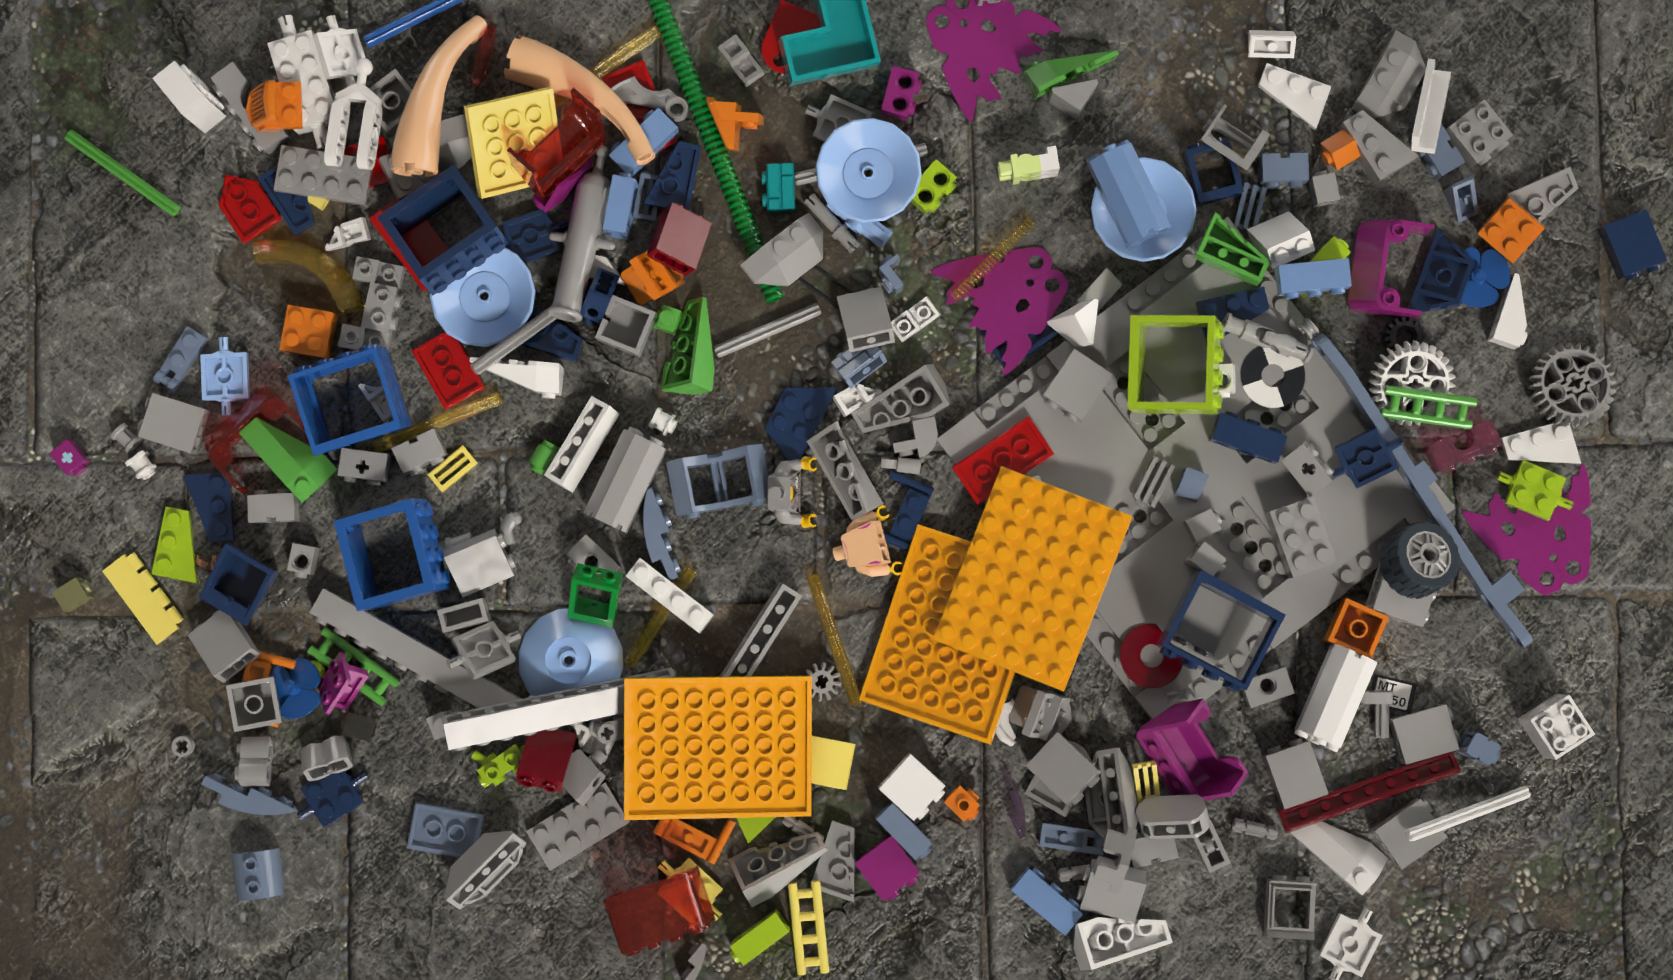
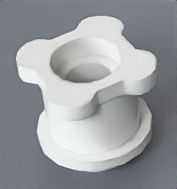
[648,407,678,436]
[125,450,157,480]

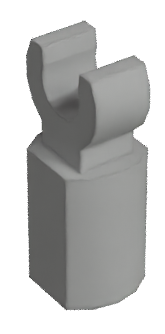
[880,456,921,474]

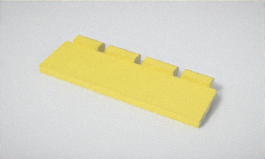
[102,552,184,645]

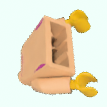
[833,505,902,577]

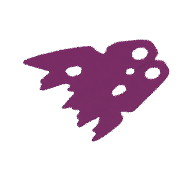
[926,0,1061,121]
[931,247,1068,375]
[1463,464,1591,595]

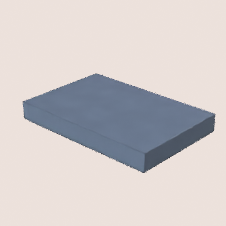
[407,802,485,858]

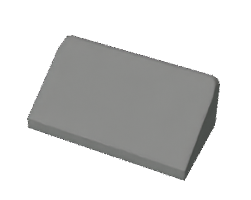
[1075,268,1122,312]

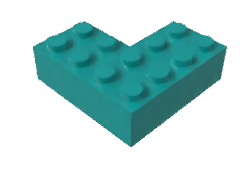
[778,0,881,86]

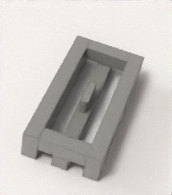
[1133,456,1175,508]

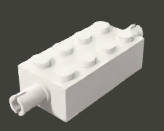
[267,15,335,150]

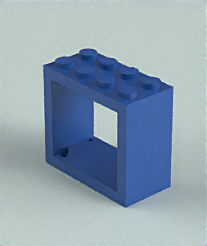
[287,344,412,456]
[334,499,450,611]

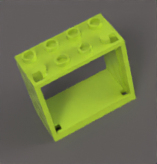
[1127,315,1224,414]

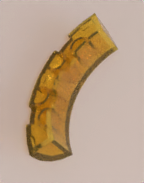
[252,239,365,314]

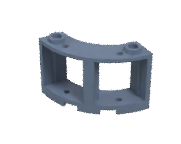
[666,444,769,519]

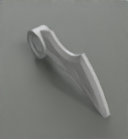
[611,76,688,122]

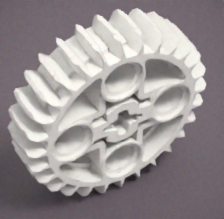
[1369,341,1456,426]

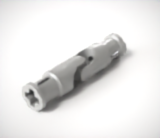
[1222,312,1314,364]

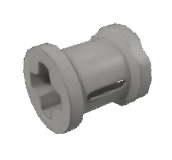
[110,423,142,453]

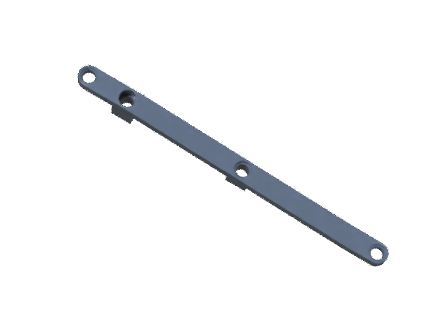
[1311,333,1533,649]

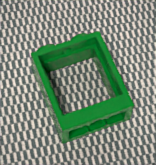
[567,563,623,628]

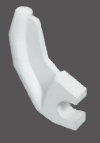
[995,699,1016,746]

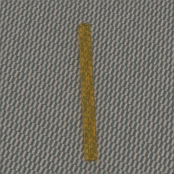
[554,26,661,108]
[372,392,503,453]
[807,574,862,706]

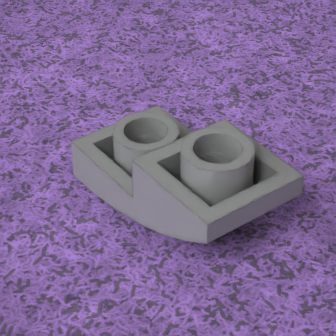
[681,940,707,980]

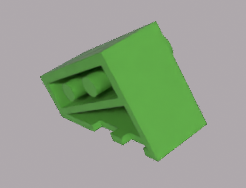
[1193,212,1270,286]

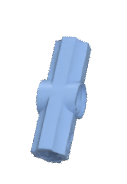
[826,204,893,249]

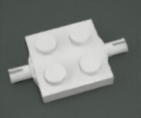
[313,15,365,87]
[1318,908,1383,980]

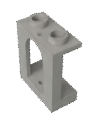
[1201,104,1270,170]

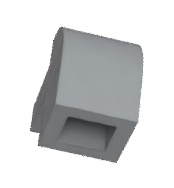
[892,417,938,459]

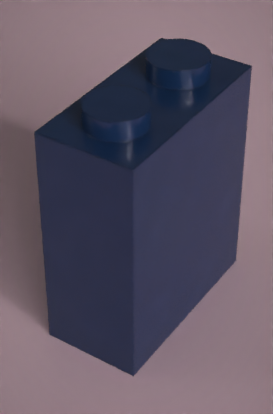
[1597,209,1668,281]

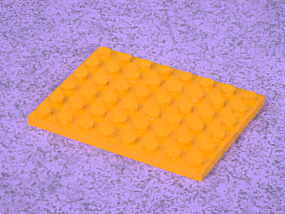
[933,466,1133,692]
[859,524,1015,745]
[624,676,812,820]

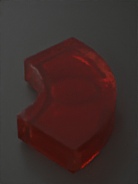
[470,25,497,88]

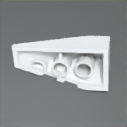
[469,357,564,399]
[1290,821,1388,895]
[1073,917,1173,971]

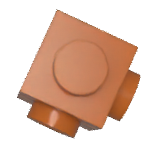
[1320,129,1361,170]
[943,785,980,821]

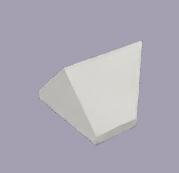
[1047,299,1098,348]

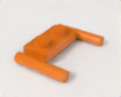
[241,651,296,728]
[653,819,736,865]

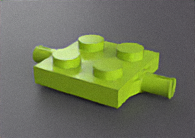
[1496,460,1574,521]

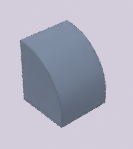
[1174,467,1209,502]

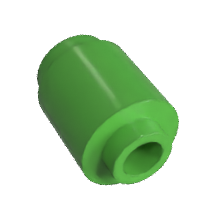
[528,440,560,475]

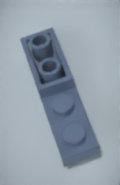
[643,488,681,581]
[201,773,298,815]

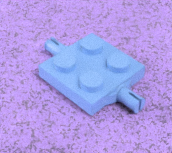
[200,337,250,416]

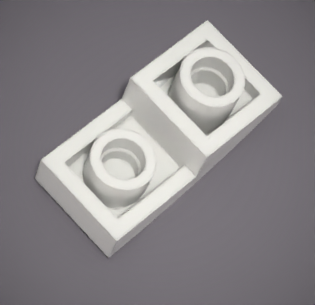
[891,296,941,342]

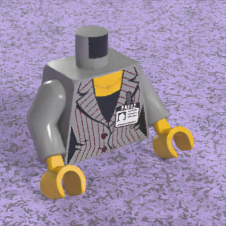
[768,456,817,528]

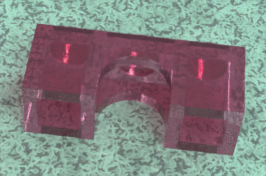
[1423,419,1502,475]

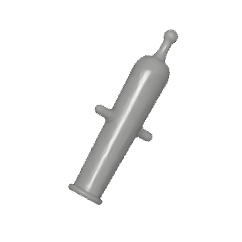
[548,145,615,322]

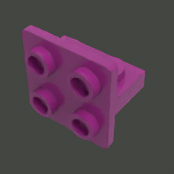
[317,652,369,715]

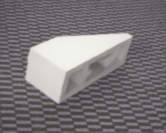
[1488,273,1527,350]

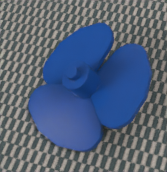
[1461,247,1510,308]
[270,658,321,719]

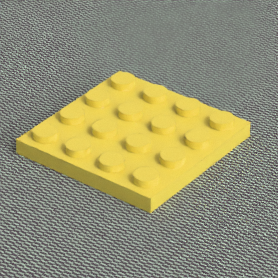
[464,87,565,199]

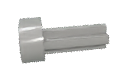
[1360,690,1393,738]

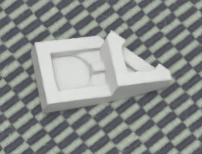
[832,384,883,417]
[574,724,615,762]

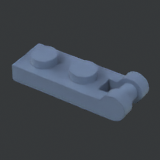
[153,326,208,393]
[1039,822,1104,855]

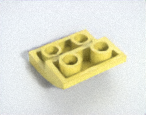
[811,735,855,790]

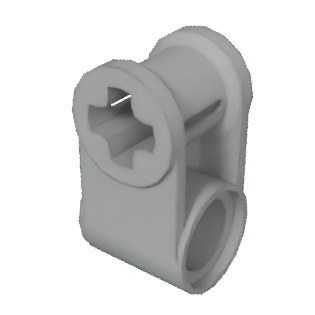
[589,715,624,744]

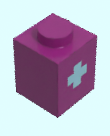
[49,439,91,476]

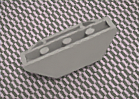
[1351,30,1426,119]
[740,213,823,287]
[1085,748,1138,838]
[444,831,526,910]

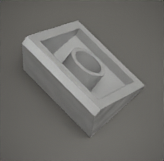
[1048,79,1098,120]

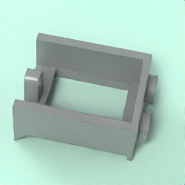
[1263,875,1317,940]

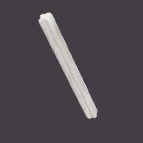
[1406,786,1531,841]

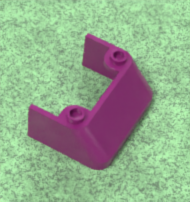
[1346,219,1434,320]

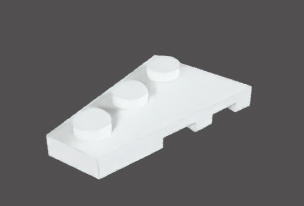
[1258,63,1331,131]
[1500,421,1581,464]

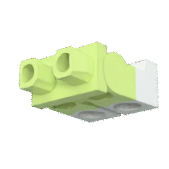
[997,146,1060,185]

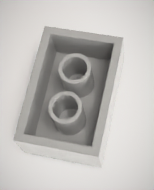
[1265,496,1337,579]

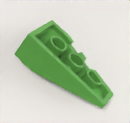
[1023,50,1118,99]
[661,297,715,395]
[239,417,338,503]

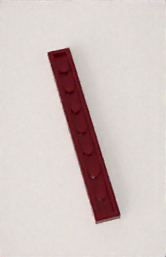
[1277,751,1461,834]

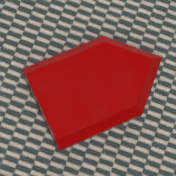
[218,174,282,244]

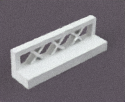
[1411,59,1451,154]

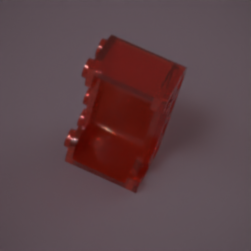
[603,866,716,957]

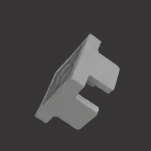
[1093,827,1137,894]

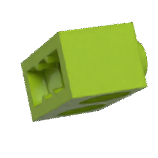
[910,159,957,215]

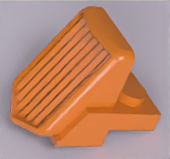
[246,80,303,132]
[705,97,764,151]
[621,251,685,305]

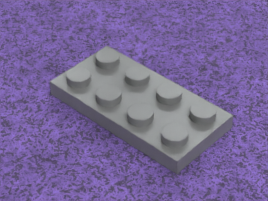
[274,145,373,206]
[526,782,630,871]

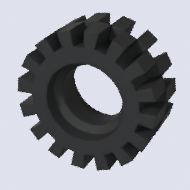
[1381,316,1427,360]

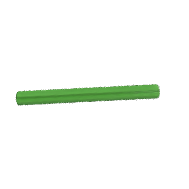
[65,130,180,216]

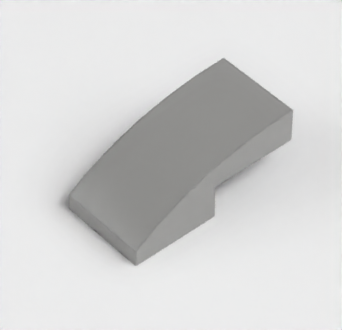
[718,34,764,87]

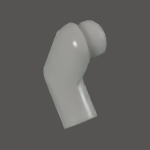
[500,512,522,546]

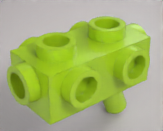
[471,743,525,788]

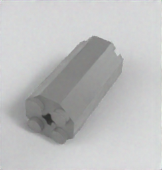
[584,427,667,533]

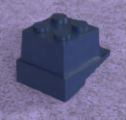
[199,543,279,626]

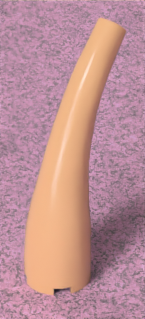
[391,15,488,178]
[504,35,655,165]

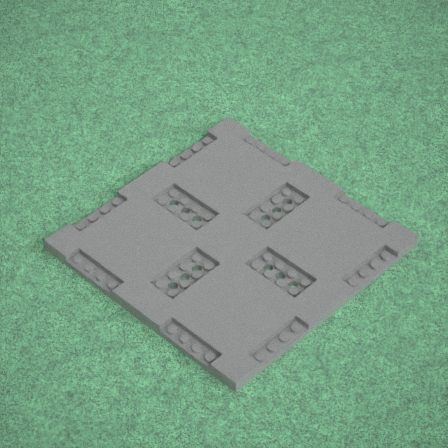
[937,217,1455,720]

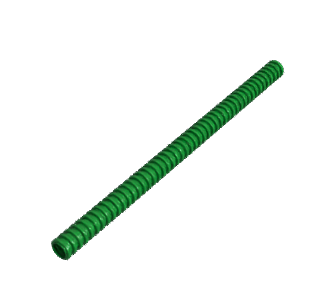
[648,0,784,303]

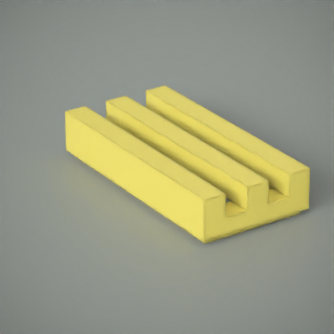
[427,445,478,492]
[1132,760,1160,805]

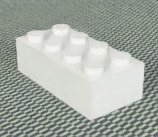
[152,61,226,133]

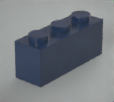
[1209,411,1287,464]

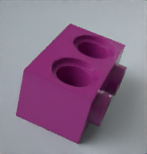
[881,66,922,121]

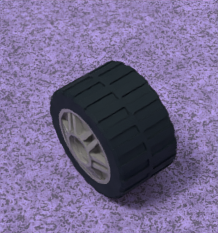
[1379,521,1460,599]

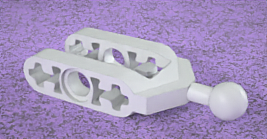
[324,58,382,170]

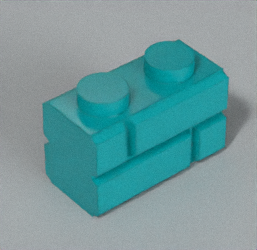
[762,163,795,213]

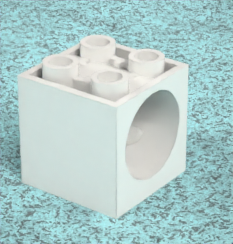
[1518,694,1595,760]
[878,753,945,821]

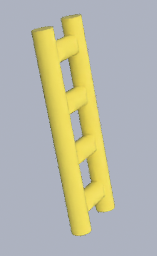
[788,880,829,975]

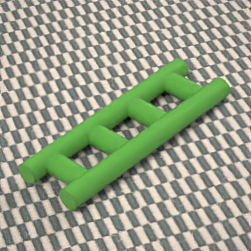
[1380,385,1477,429]
[307,627,401,707]

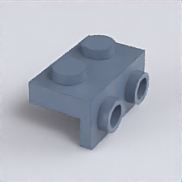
[878,254,903,296]

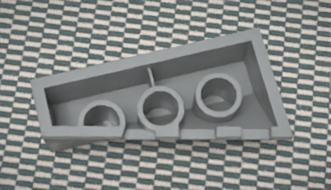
[807,421,883,521]

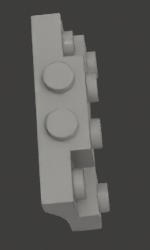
[338,256,406,351]

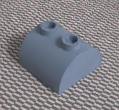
[232,848,285,901]

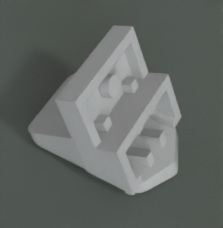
[1009,685,1072,741]

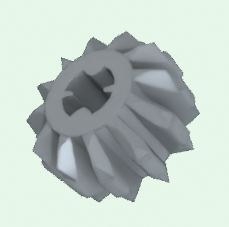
[805,662,841,702]

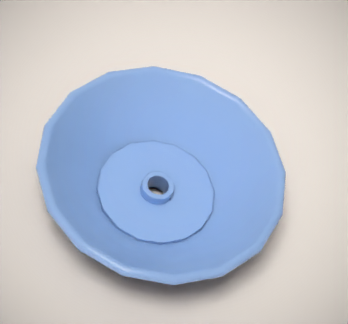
[816,118,922,223]
[1091,157,1197,262]
[430,248,535,347]
[518,608,623,696]

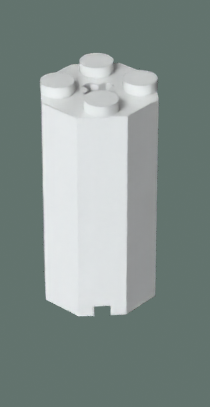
[1294,644,1377,752]

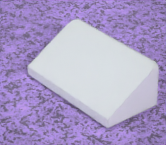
[1248,30,1296,58]

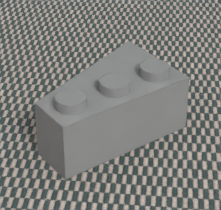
[1338,110,1418,185]

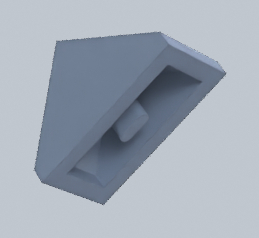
[1443,176,1479,223]

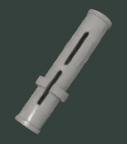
[804,193,861,253]

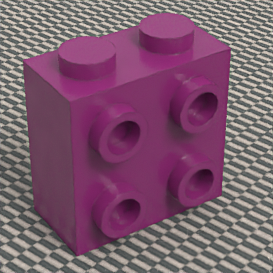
[854,834,920,901]

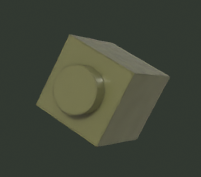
[52,577,94,612]

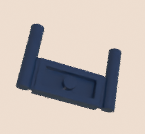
[883,470,934,551]

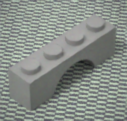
[210,61,291,155]

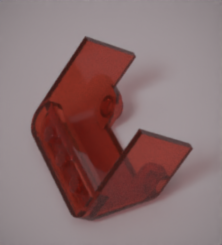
[507,87,606,199]
[203,387,306,495]

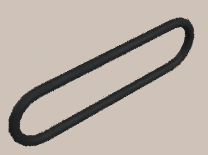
[798,265,854,309]

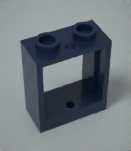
[1182,137,1244,207]

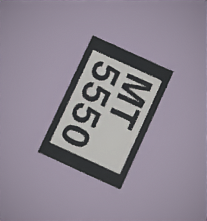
[1371,674,1417,713]

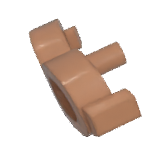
[195,555,217,571]

